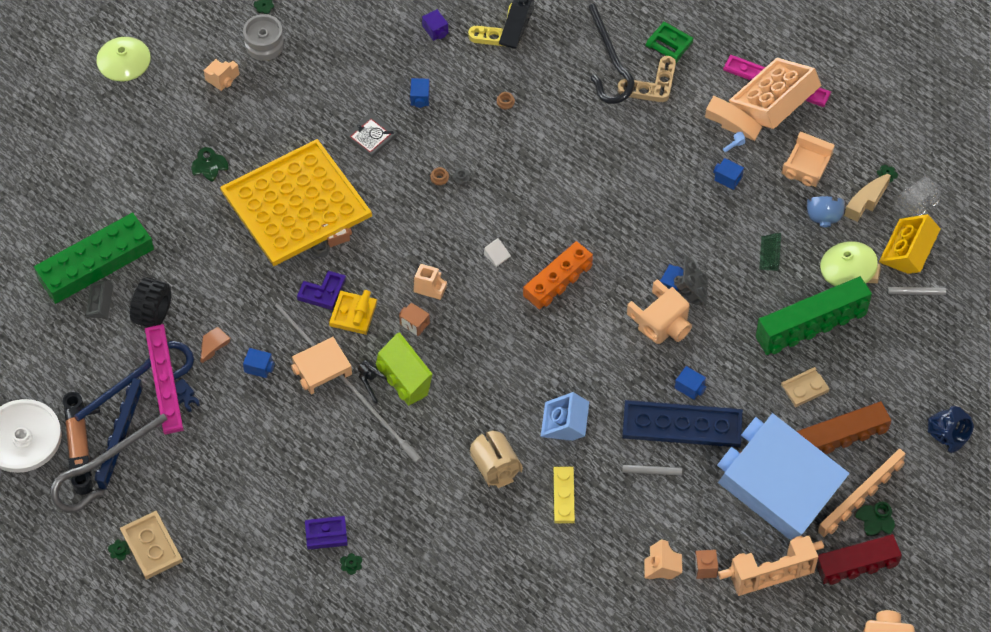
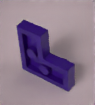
[297,271,346,310]

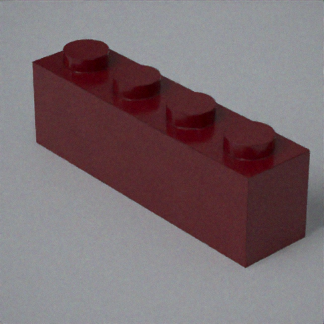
[816,534,902,585]

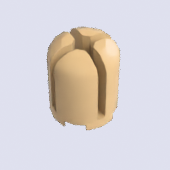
[470,431,523,488]

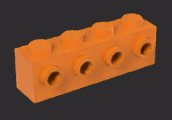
[523,241,593,310]

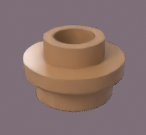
[497,92,515,109]
[430,167,449,185]

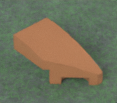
[200,327,231,363]

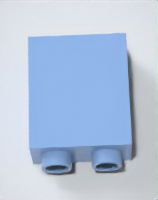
[717,413,850,541]

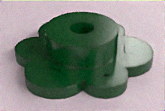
[254,0,274,14]
[877,165,898,182]
[108,540,131,561]
[340,553,362,575]

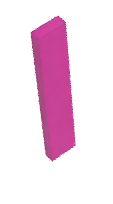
[723,55,831,107]
[145,324,184,435]

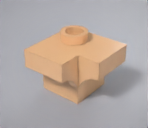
[204,59,239,91]
[414,264,447,300]
[644,539,682,579]

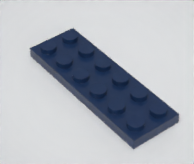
[622,400,743,448]

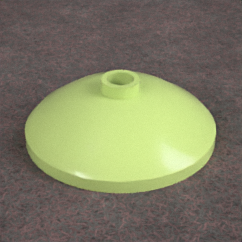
[96,37,151,81]
[820,242,878,286]

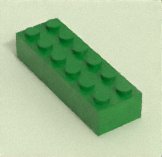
[33,212,154,304]
[755,276,872,355]

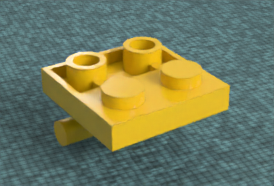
[329,290,377,335]

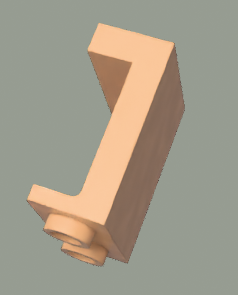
[782,131,835,187]
[291,337,352,395]

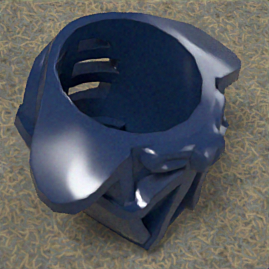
[928,406,974,453]

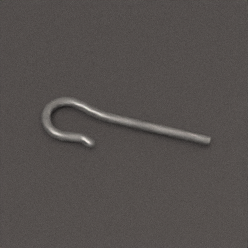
[51,414,168,513]

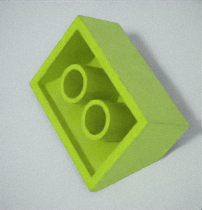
[376,332,433,406]

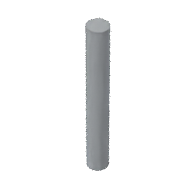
[888,287,946,295]
[622,465,682,476]

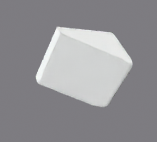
[484,238,511,267]

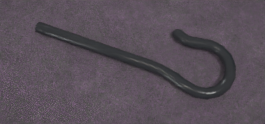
[589,3,635,104]

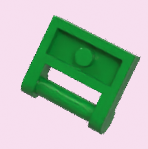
[645,22,694,63]

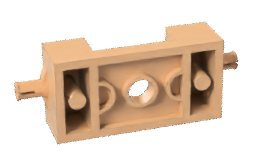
[718,536,824,596]

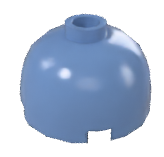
[807,196,845,228]

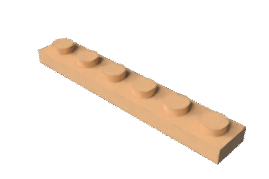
[818,449,906,537]

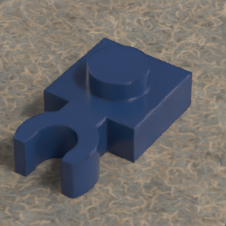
[175,378,200,412]

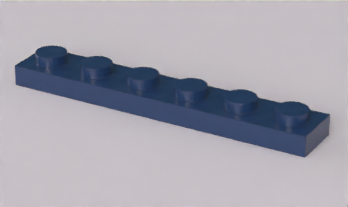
[95,378,143,490]

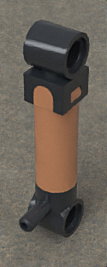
[62,392,100,495]

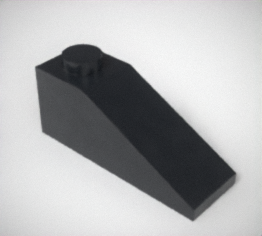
[499,0,534,49]

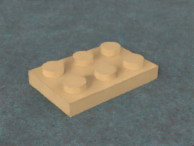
[120,511,183,580]

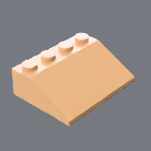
[729,58,822,129]

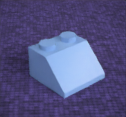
[541,392,589,441]

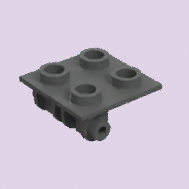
[674,256,708,306]

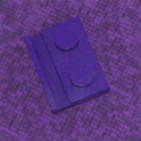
[305,516,348,550]

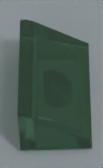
[759,233,781,271]

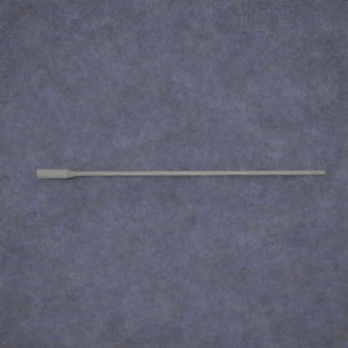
[275,304,422,464]

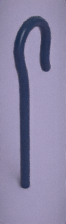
[74,341,194,422]

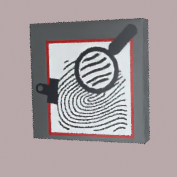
[345,113,397,158]

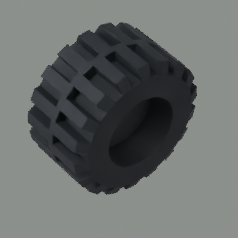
[130,277,171,328]

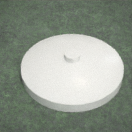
[0,399,62,473]

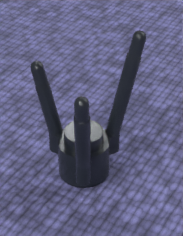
[358,360,387,403]

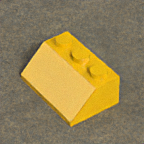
[879,214,941,274]

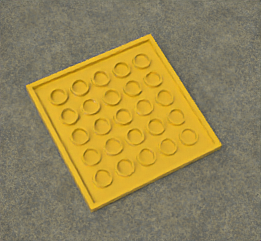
[220,139,372,266]

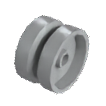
[243,14,284,61]

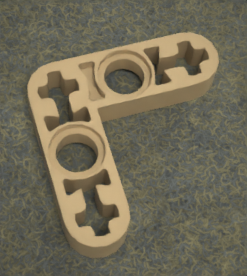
[618,56,676,102]

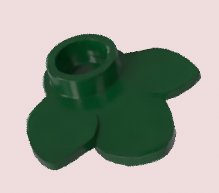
[191,147,228,182]
[855,502,895,536]

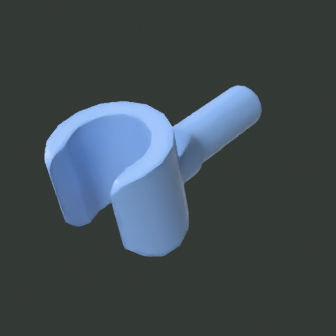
[723,132,745,152]

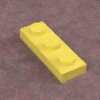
[553,467,575,523]

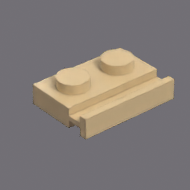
[781,367,829,407]

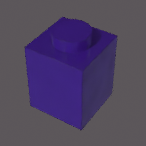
[422,9,449,41]

